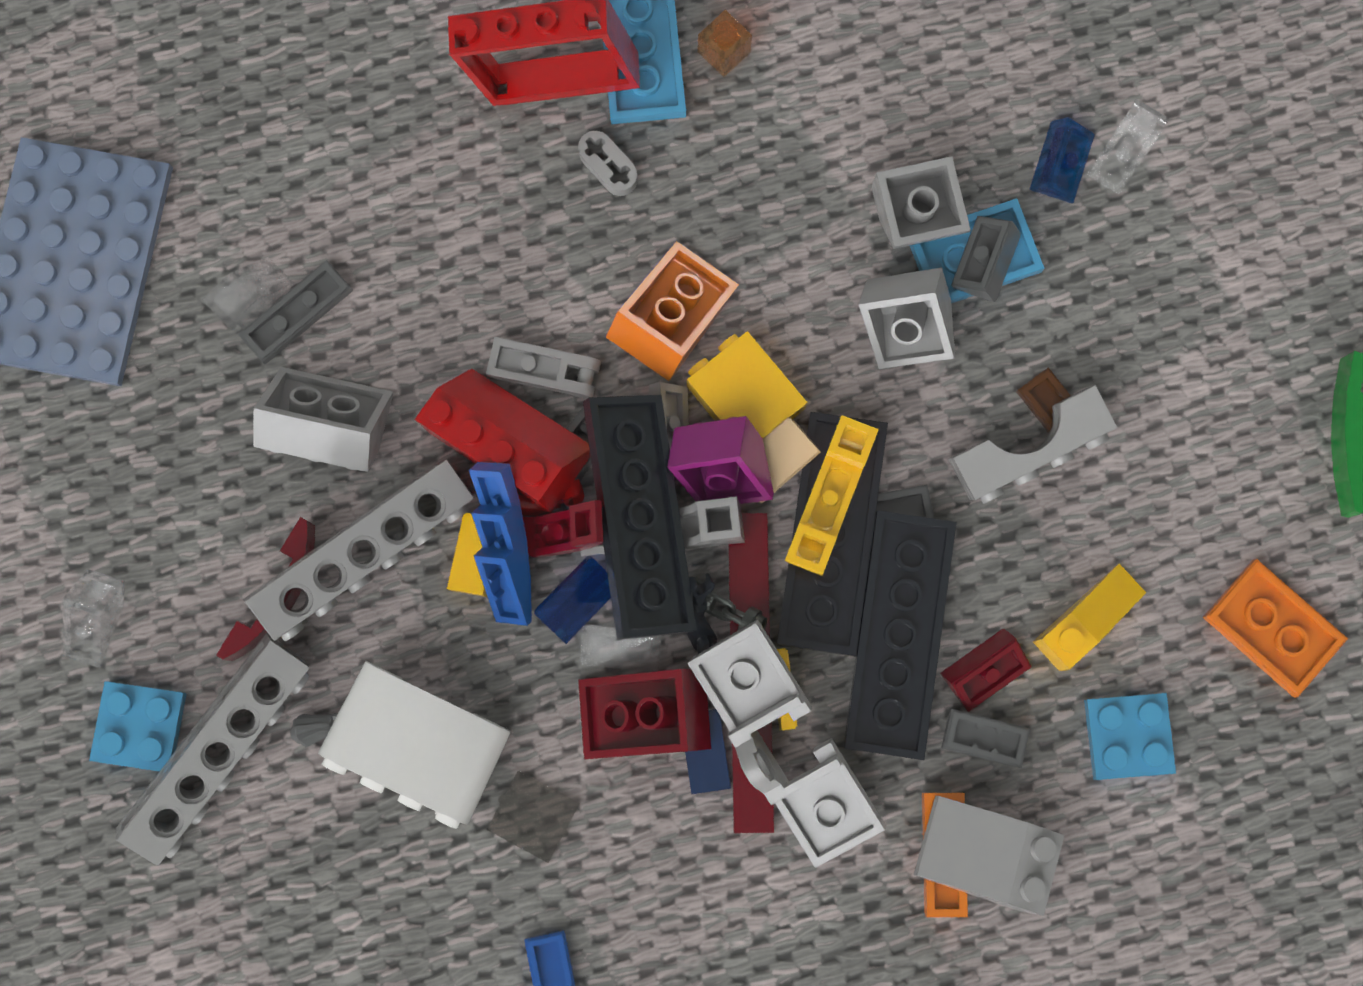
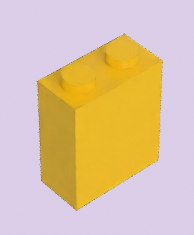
[687,331,808,439]

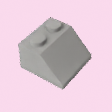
[871,156,971,249]
[859,267,955,369]

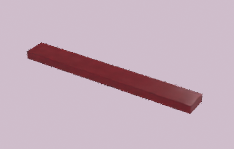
[728,513,774,833]

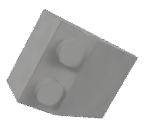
[914,796,1064,916]

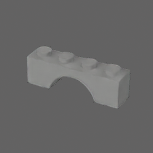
[948,385,1118,504]
[581,497,745,562]

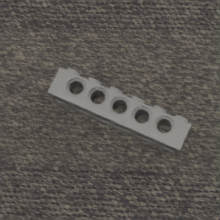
[243,459,474,641]
[116,633,310,866]

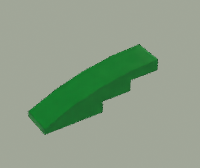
[1331,351,1363,518]

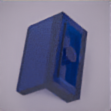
[534,556,611,644]

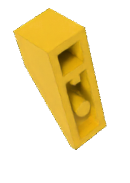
[1033,563,1146,671]

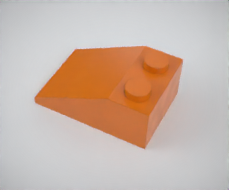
[606,241,739,381]

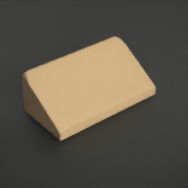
[760,418,821,503]

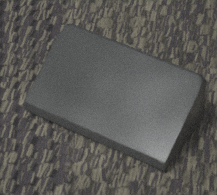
[951,216,1021,302]

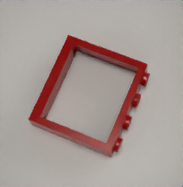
[448,0,640,106]

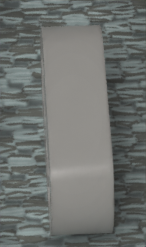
[578,131,638,196]

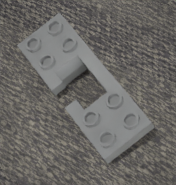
[687,620,886,868]

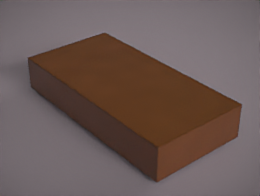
[1017,367,1071,433]

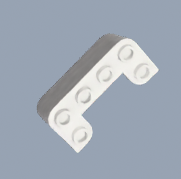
[318,661,511,829]

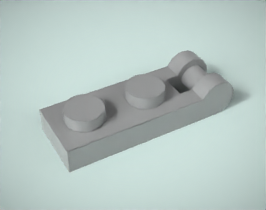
[486,337,601,399]

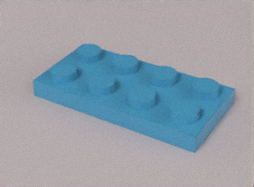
[603,0,686,125]

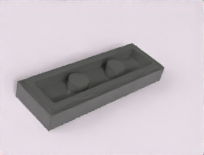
[238,260,353,365]

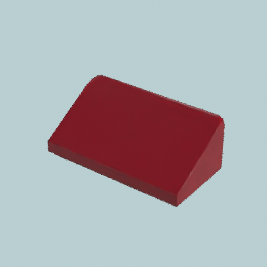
[940,629,1032,712]

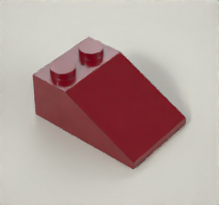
[578,669,712,760]

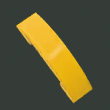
[785,415,879,576]

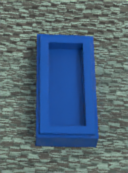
[524,930,576,986]

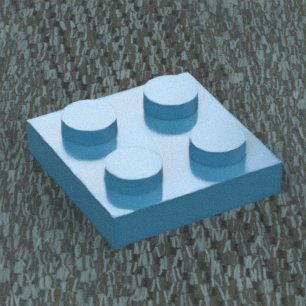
[89,681,187,771]
[1084,693,1176,780]

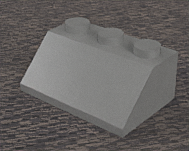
[253,367,393,472]

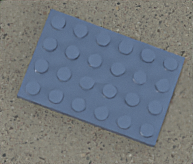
[0,137,173,386]

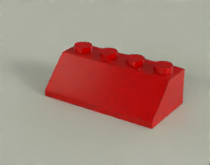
[414,368,591,513]

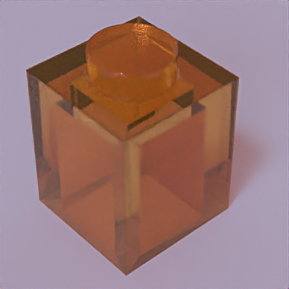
[698,9,752,77]

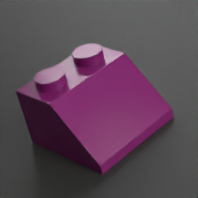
[667,416,774,504]

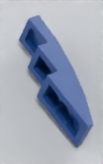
[469,462,532,626]

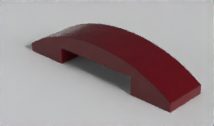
[523,500,603,559]
[216,517,315,661]

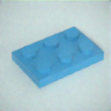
[909,198,1045,303]

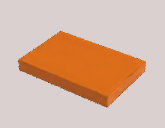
[1203,559,1348,698]

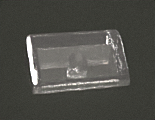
[580,624,662,672]

